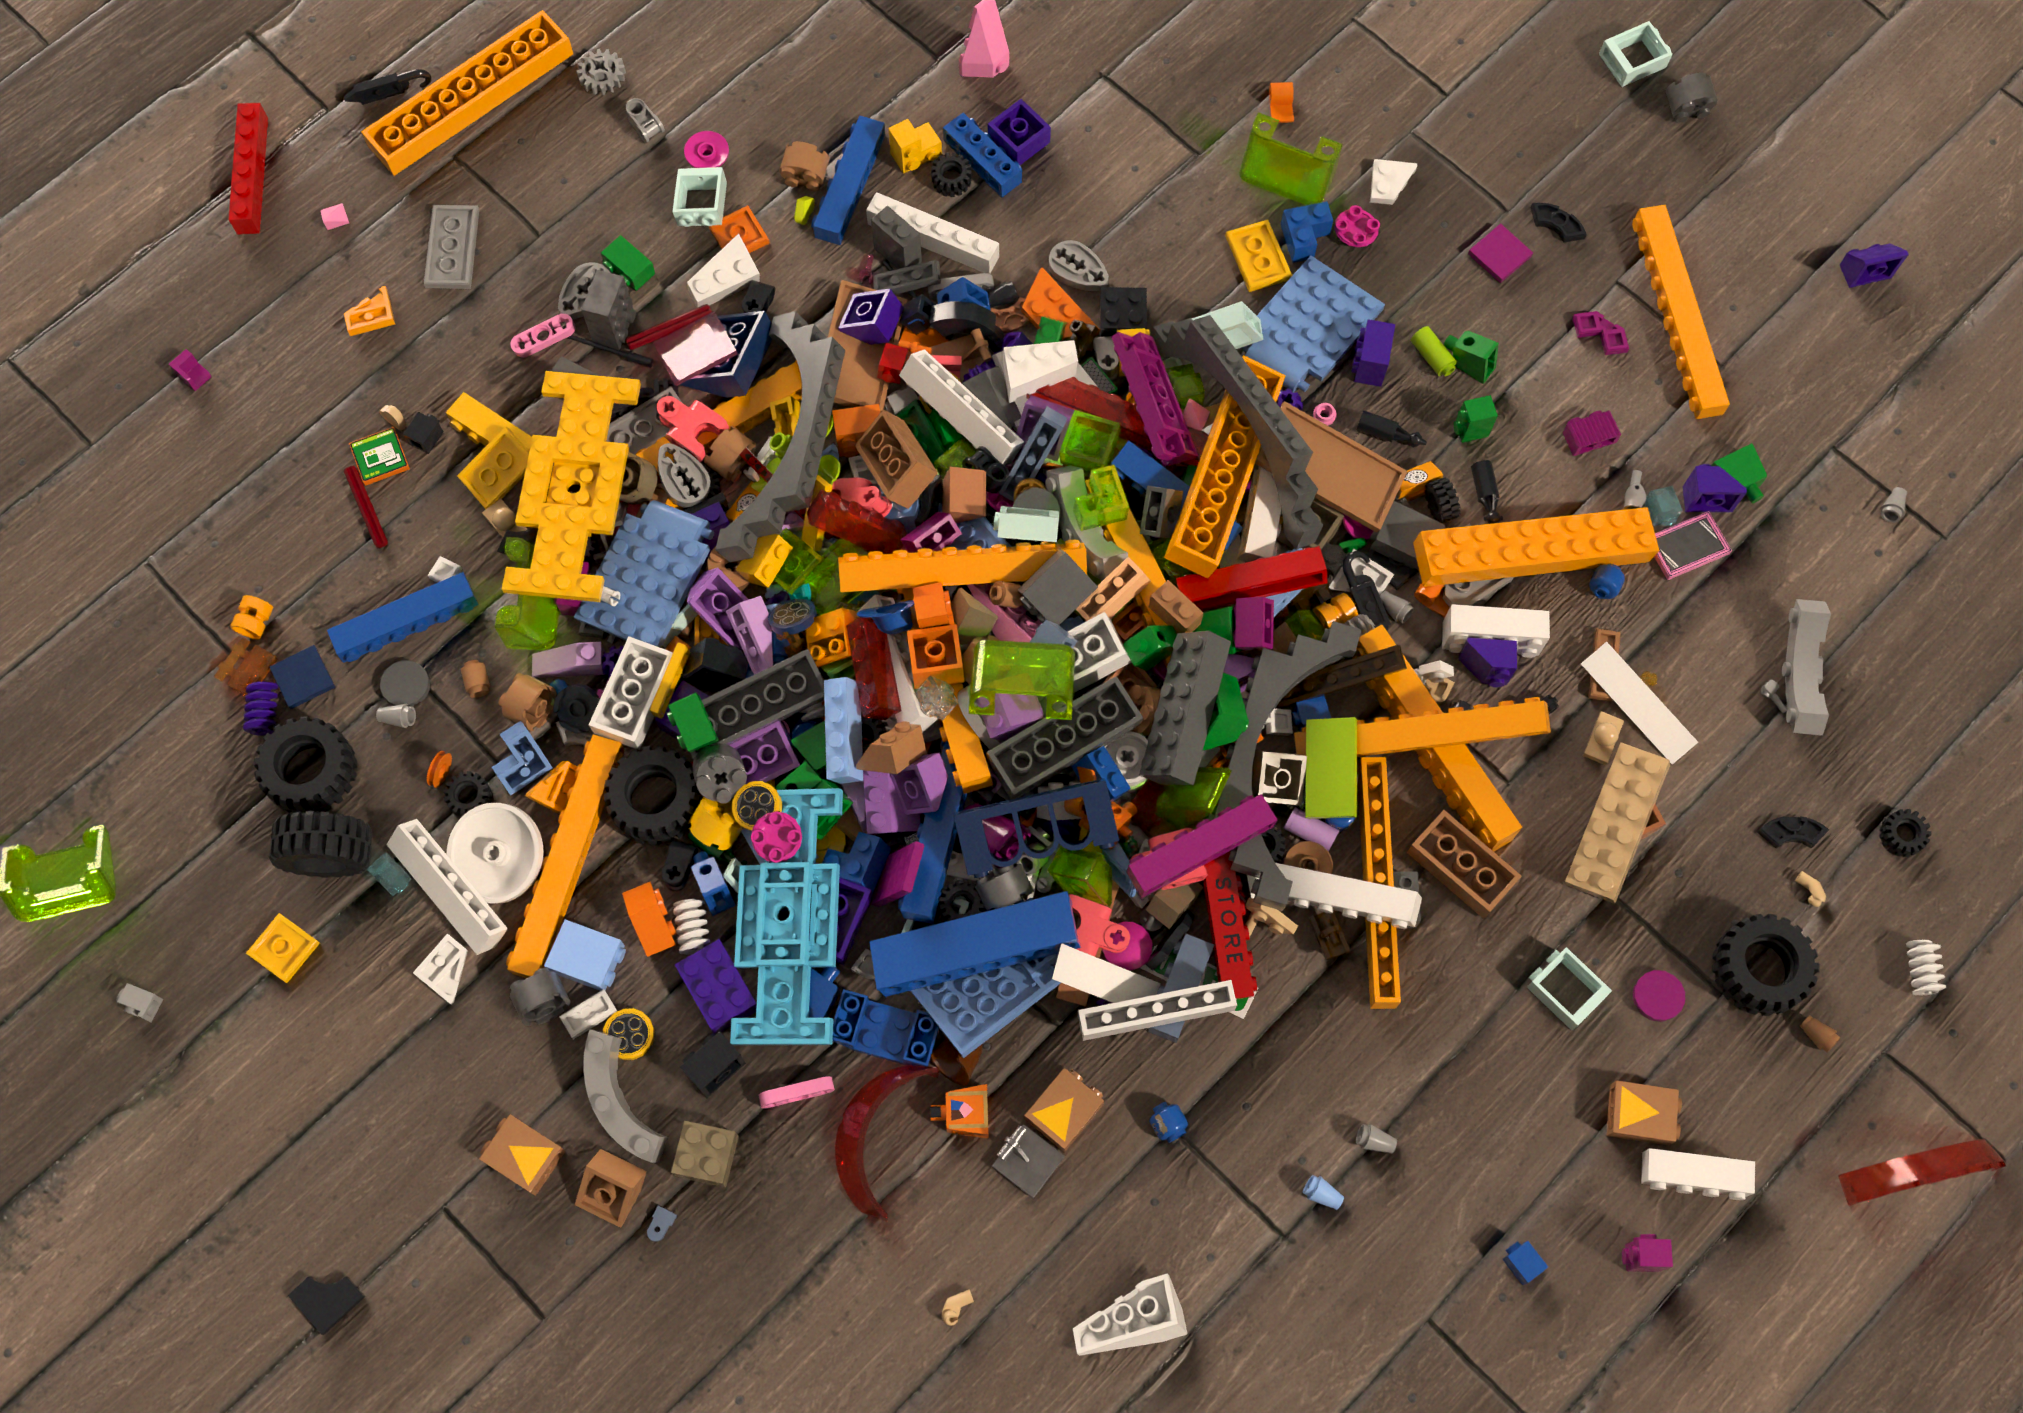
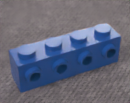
[943,113,1022,198]

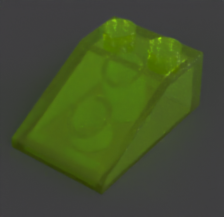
[774,528,823,595]
[793,534,868,616]
[1155,767,1232,829]

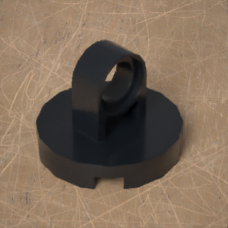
[554,684,600,734]

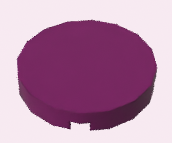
[1633,970,1685,1022]

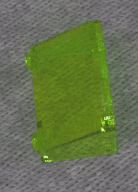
[495,537,560,650]
[0,824,116,922]

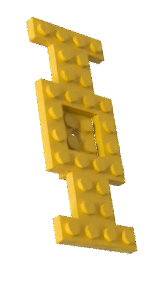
[502,371,641,602]

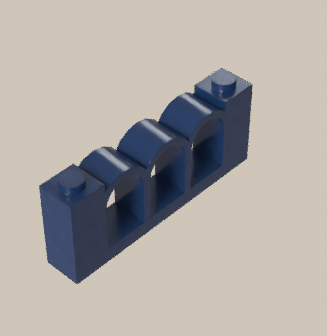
[954,778,1119,878]

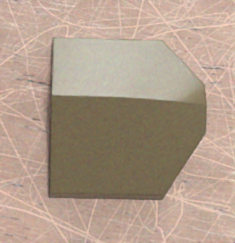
[951,588,998,645]

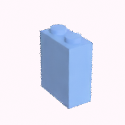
[544,920,626,991]

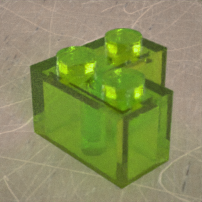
[1165,363,1205,409]
[1073,465,1129,531]

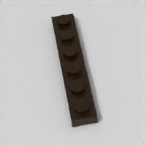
[1274,644,1407,709]

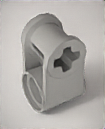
[626,98,665,143]
[1093,336,1118,381]

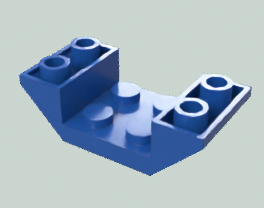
[833,989,939,1067]

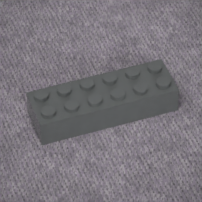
[1139,631,1231,785]
[691,649,824,760]
[986,676,1143,799]

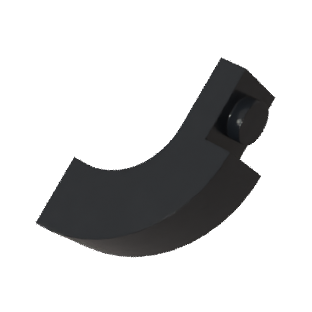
[929,301,1004,353]

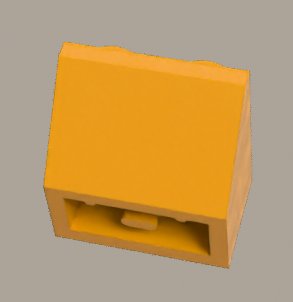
[805,608,864,667]

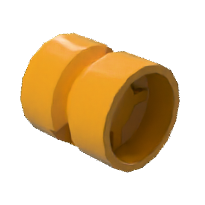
[1313,593,1358,632]
[230,595,274,639]

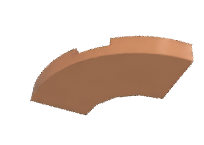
[990,297,1030,333]

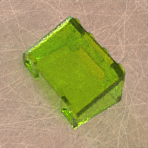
[1239,112,1343,205]
[969,640,1075,720]

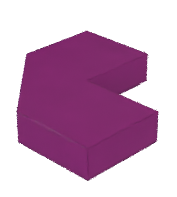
[1573,311,1629,355]

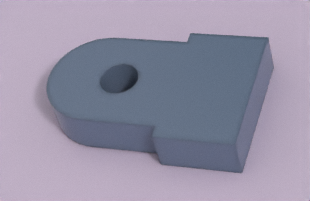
[647,1206,677,1242]

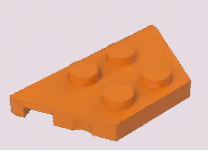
[1021,267,1100,340]

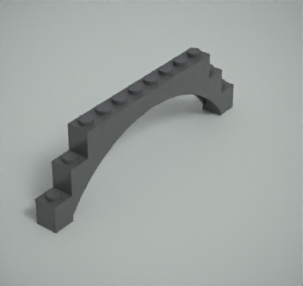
[715,311,845,562]
[1151,315,1323,550]
[1208,621,1361,911]

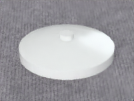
[447,803,543,904]

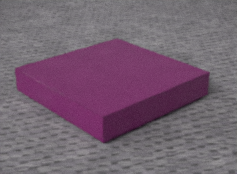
[1468,223,1533,283]

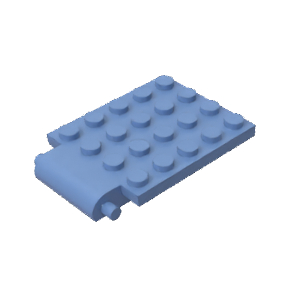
[1241,255,1385,393]
[574,500,714,648]
[911,897,1070,1058]

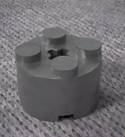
[1666,73,1718,123]
[693,744,747,803]
[975,863,1034,911]
[510,968,570,1026]

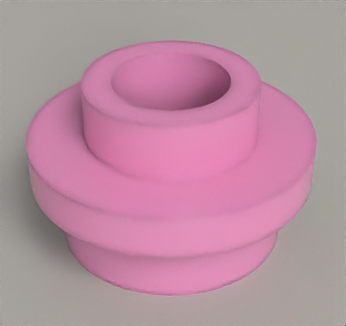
[1313,403,1336,426]

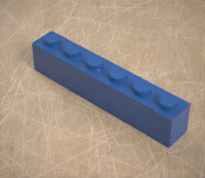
[811,115,886,245]
[1111,440,1244,553]
[327,572,479,663]

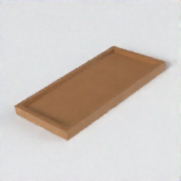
[827,280,908,413]
[1255,401,1407,532]

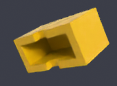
[770,396,801,436]
[736,534,793,588]

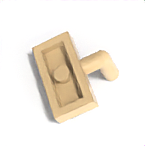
[1245,898,1298,937]

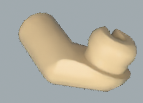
[1795,871,1826,907]
[941,1290,974,1326]

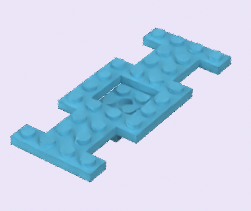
[730,788,843,1045]

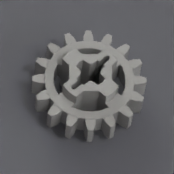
[576,49,626,95]

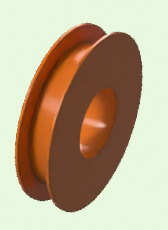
[427,751,452,788]

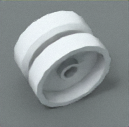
[1105,731,1149,793]

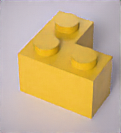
[888,119,942,174]

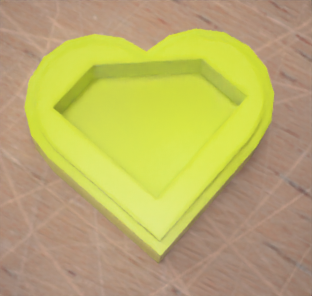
[794,196,815,225]

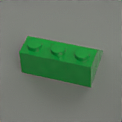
[1203,673,1249,751]

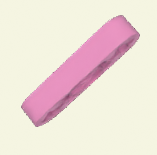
[511,314,575,358]
[759,1076,835,1108]

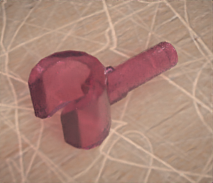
[859,255,874,284]

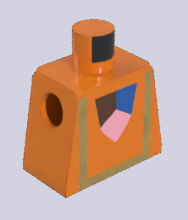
[930,1084,989,1138]

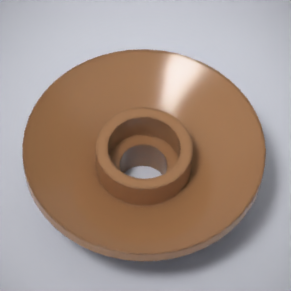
[1284,841,1333,874]

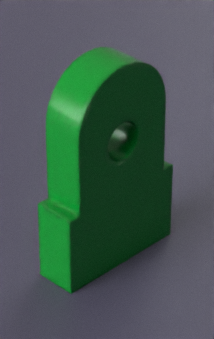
[1335,538,1367,556]

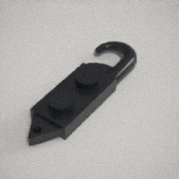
[344,69,432,105]
[1342,551,1391,632]

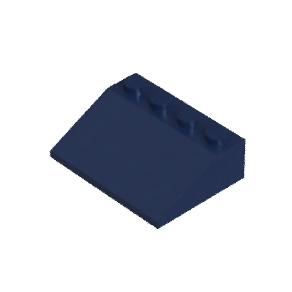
[674,311,772,397]

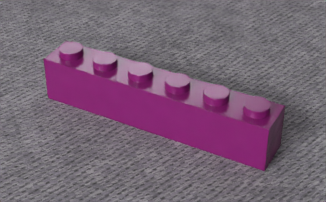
[1126,794,1277,898]

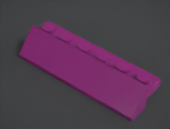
[1112,332,1199,467]

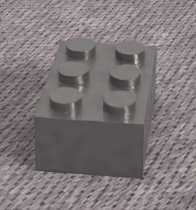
[581,270,636,350]

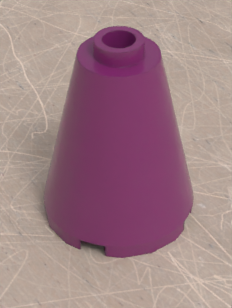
[964,804,1031,869]

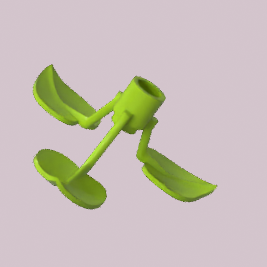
[751,413,841,492]

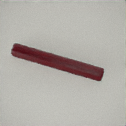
[626,304,713,350]
[344,466,388,548]

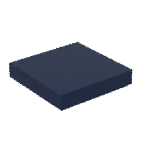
[270,645,335,709]

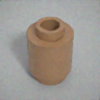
[989,581,1024,608]
[461,660,490,698]

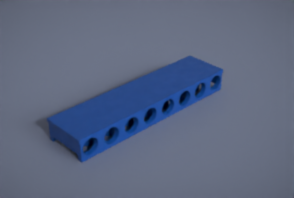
[869,891,1081,997]

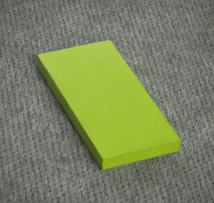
[1305,717,1357,819]

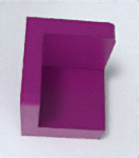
[169,349,211,391]

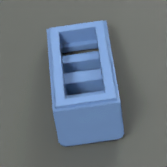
[1099,843,1137,898]

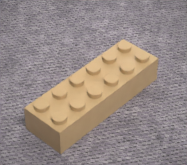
[1565,743,1670,904]

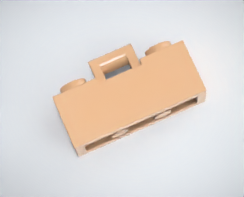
[1076,557,1151,621]

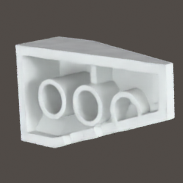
[1073,1273,1187,1356]

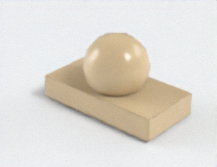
[482,499,528,538]
[1583,711,1624,765]

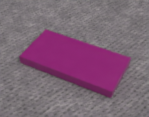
[871,841,924,908]

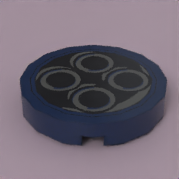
[768,598,817,635]

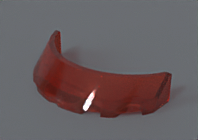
[835,1065,940,1222]
[1838,1139,2007,1206]

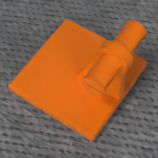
[898,327,949,361]

